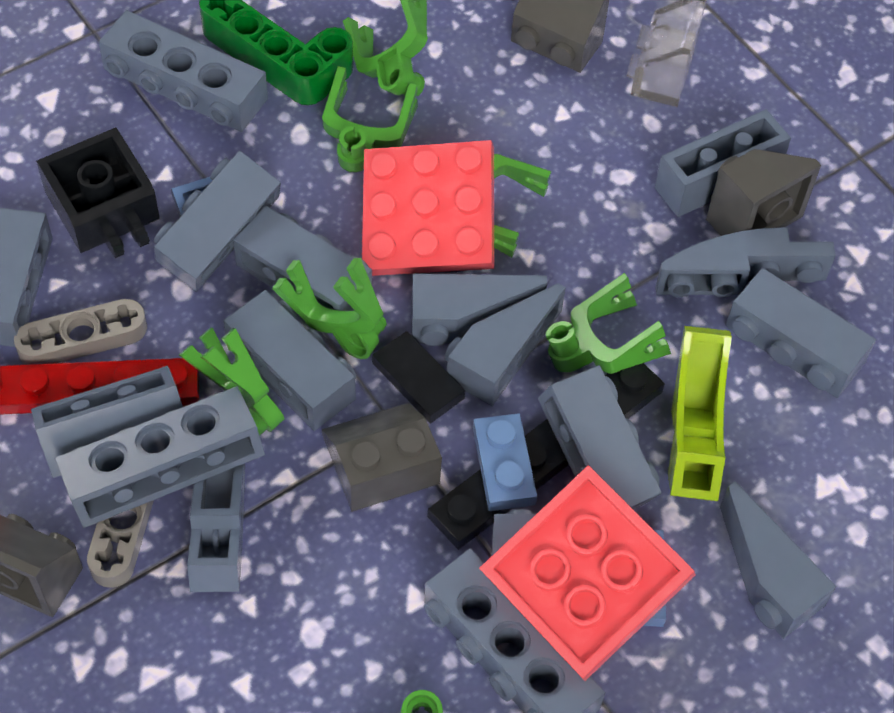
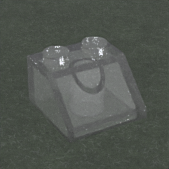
[627,0,707,107]

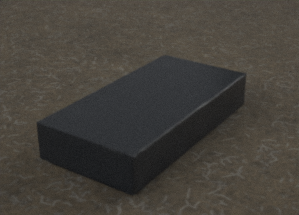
[372,331,465,424]

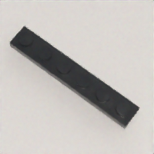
[427,363,665,550]

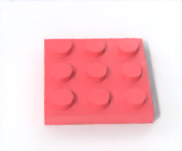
[362,140,494,276]
[479,465,696,681]

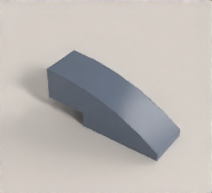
[187,463,245,592]

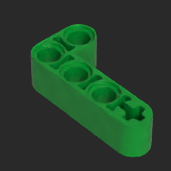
[199,0,353,105]

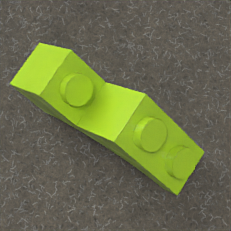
[667,326,732,501]

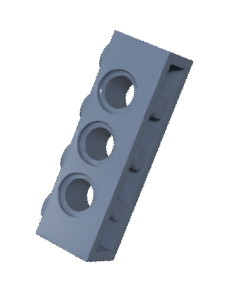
[99,10,268,132]
[55,386,265,528]
[424,548,606,713]

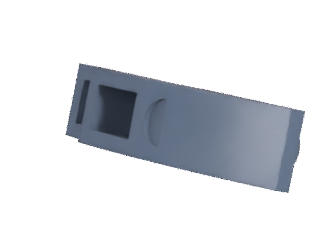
[655,227,835,297]

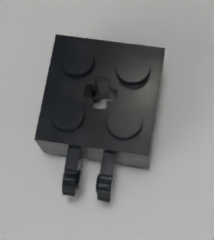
[36,127,160,258]

